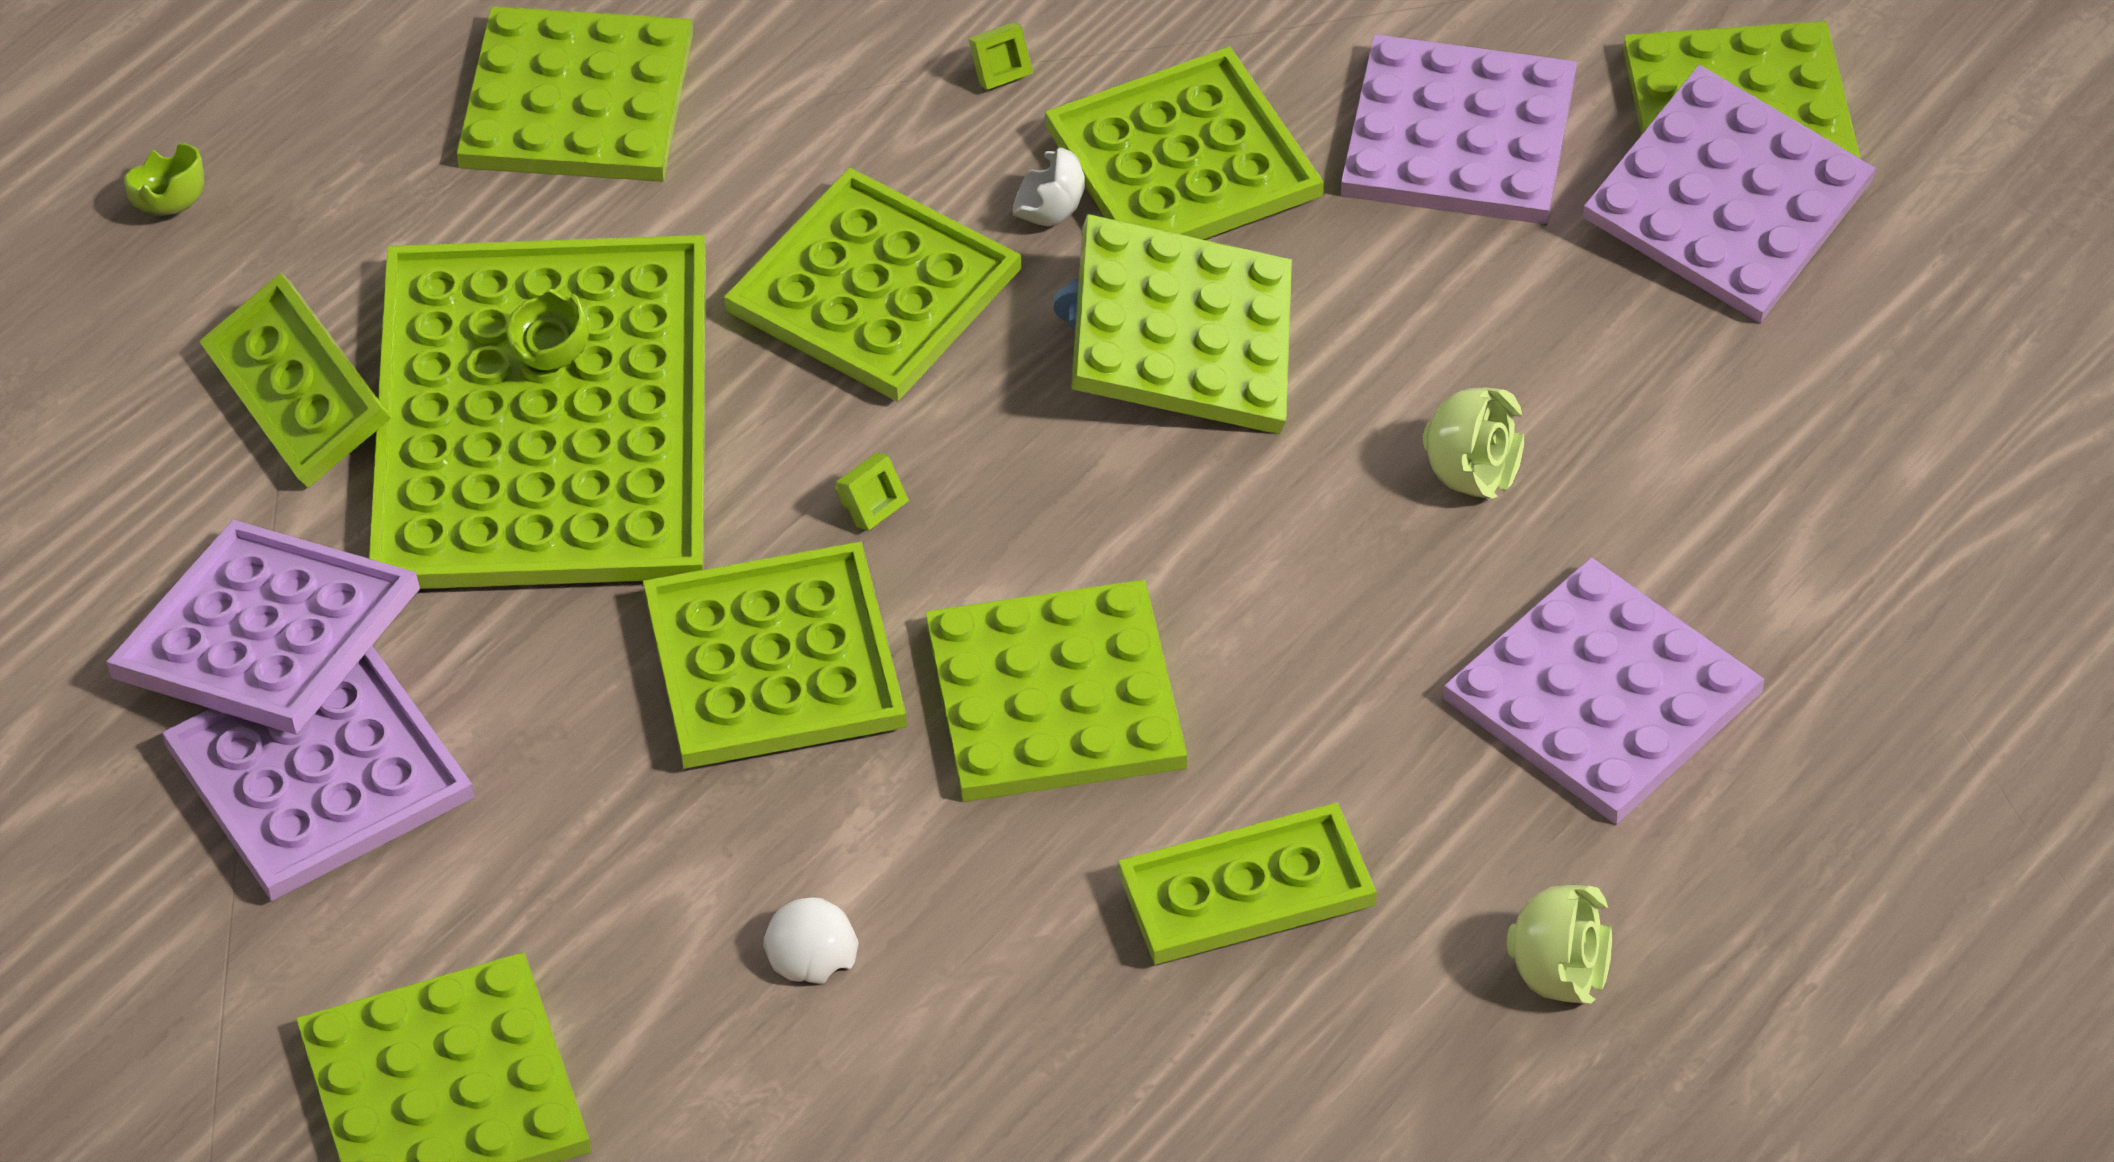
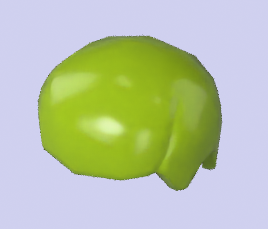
[123,143,204,215]
[506,289,589,371]

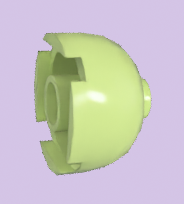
[1423,387,1524,499]
[1507,885,1612,1004]

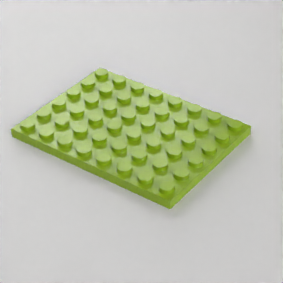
[369,235,706,589]

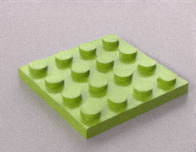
[457,6,693,182]
[1623,21,1861,159]
[1045,46,1324,240]
[724,167,1021,402]
[1071,214,1292,434]
[643,541,907,769]
[926,579,1187,802]
[296,952,592,1162]

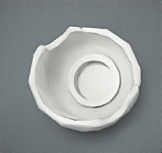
[1012,148,1085,227]
[763,898,859,984]

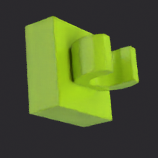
[968,22,1033,90]
[834,452,909,531]

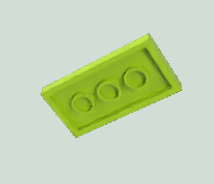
[199,272,392,488]
[1118,802,1377,965]

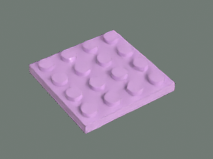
[1341,34,1577,225]
[1582,65,1876,324]
[106,520,420,735]
[1443,557,1764,825]
[162,646,475,901]

